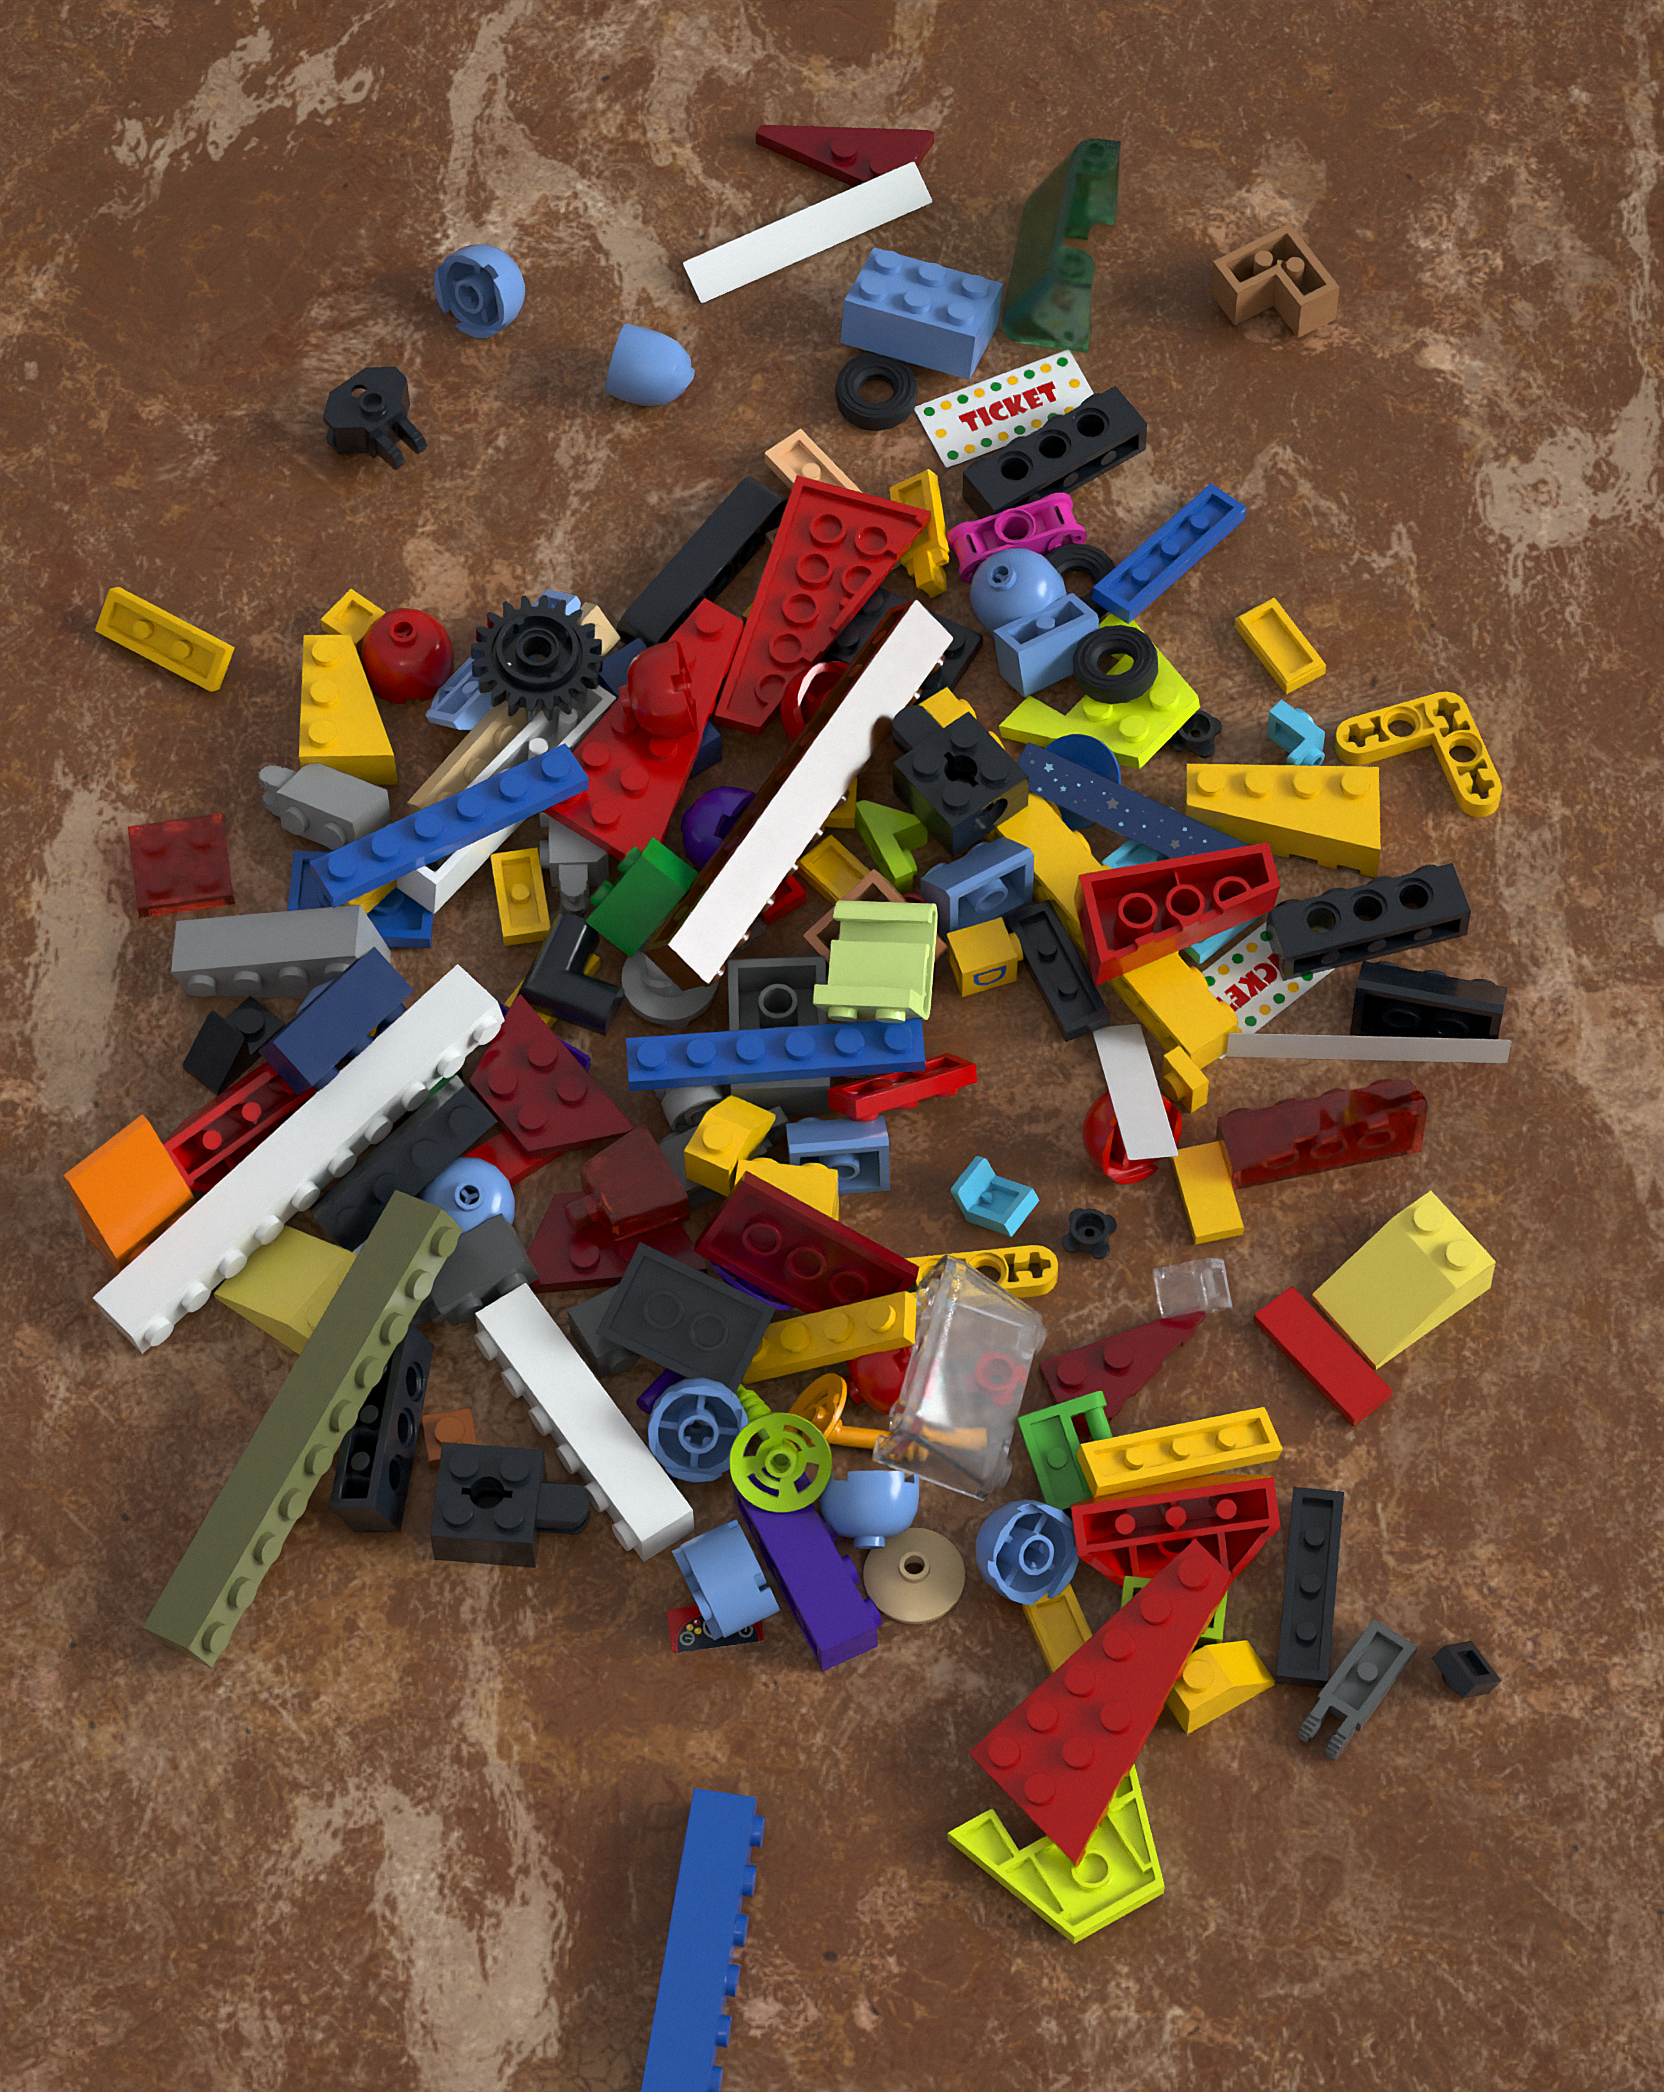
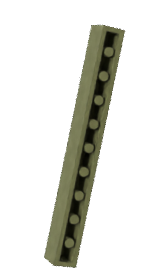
[142,1190,463,1668]

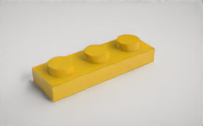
[95,587,235,692]

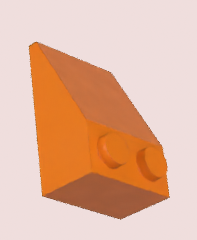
[63,1114,196,1273]

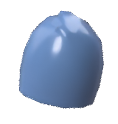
[605,323,695,406]

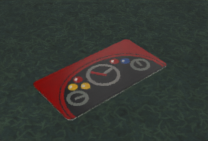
[667,1606,764,1653]

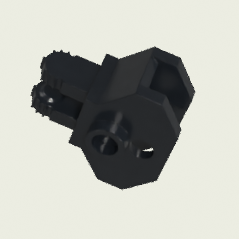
[323,366,428,470]

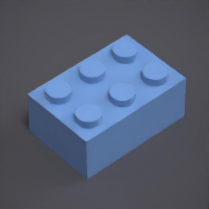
[840,247,1003,380]

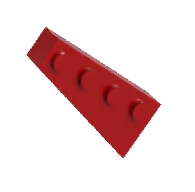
[1074,842,1280,986]

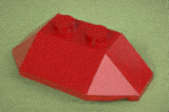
[162,1062,341,1193]
[1070,1474,1280,1589]

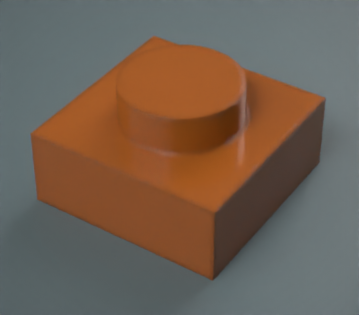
[422,1408,477,1469]

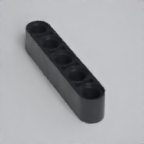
[615,476,788,648]

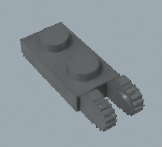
[1297,1619,1418,1761]

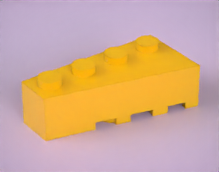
[1184,764,1381,878]

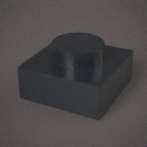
[1432,1641,1502,1699]

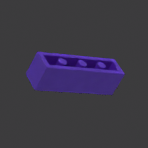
[733,1467,882,1672]

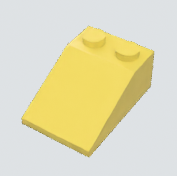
[1311,1191,1496,1370]
[214,1224,357,1355]

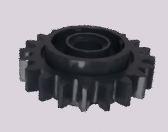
[471,595,603,721]

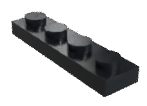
[1275,1487,1344,1688]

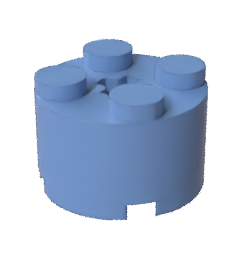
[672,1518,780,1640]

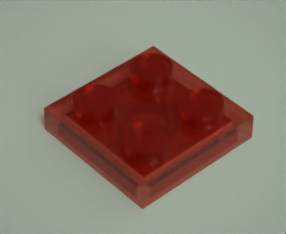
[128,813,235,918]

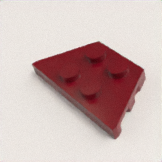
[469,994,635,1159]
[528,1185,708,1294]

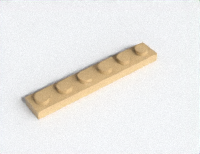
[407,602,620,813]

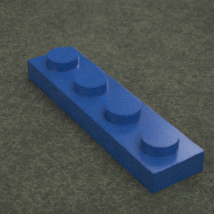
[1092,483,1247,624]

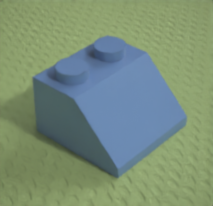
[920,836,1034,939]
[786,1116,890,1195]

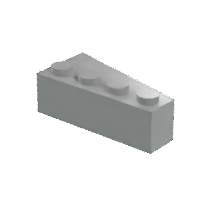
[171,904,391,999]

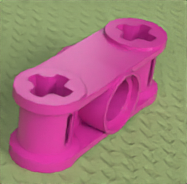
[946,492,1087,584]

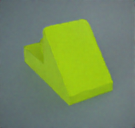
[855,800,928,894]

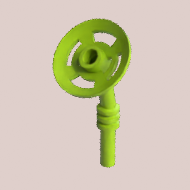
[729,1384,832,1512]

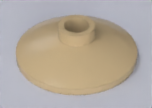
[863,1528,965,1624]

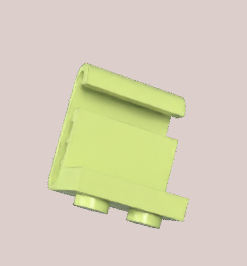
[813,900,938,1023]

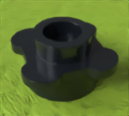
[1169,710,1222,758]
[1062,1208,1117,1260]

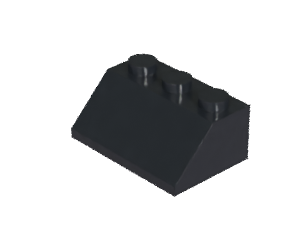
[1350,961,1508,1039]

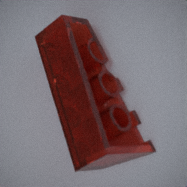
[1215,1078,1429,1191]

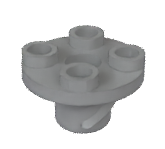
[621,939,719,1029]

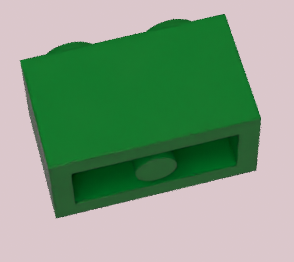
[586,837,698,957]

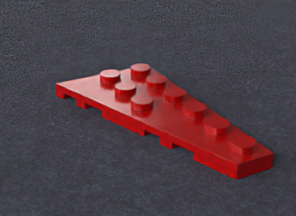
[714,475,931,736]
[542,598,743,860]
[969,1539,1233,1868]

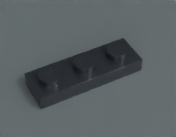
[1005,900,1111,1042]

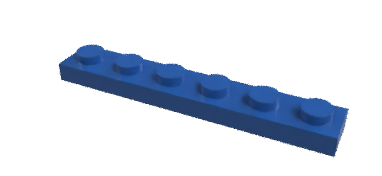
[310,743,589,908]
[626,1018,925,1091]

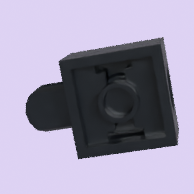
[892,705,1029,857]
[430,1442,591,1568]

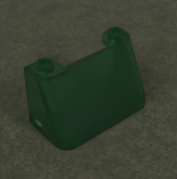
[1002,138,1121,353]

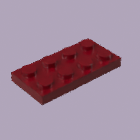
[694,1171,919,1314]

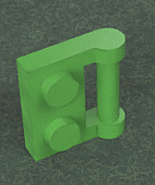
[1016,1391,1113,1511]

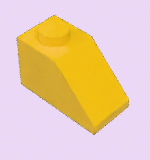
[684,1095,776,1196]
[1165,1640,1275,1735]

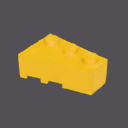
[299,635,399,785]

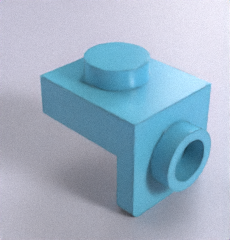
[1267,699,1325,766]
[951,1156,1040,1237]

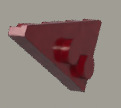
[756,125,934,187]
[1039,1304,1206,1444]

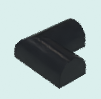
[516,913,625,1036]

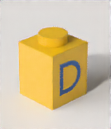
[946,917,1023,997]

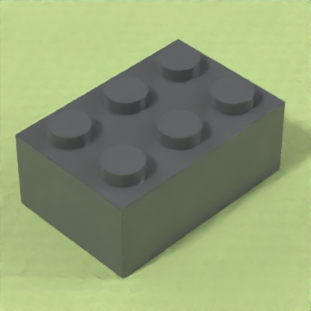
[728,956,831,1115]

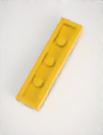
[742,1291,917,1384]
[1076,1407,1283,1498]

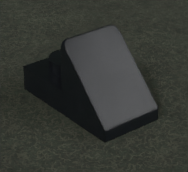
[183,996,285,1096]

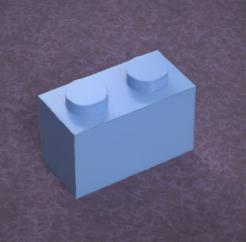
[993,593,1104,697]

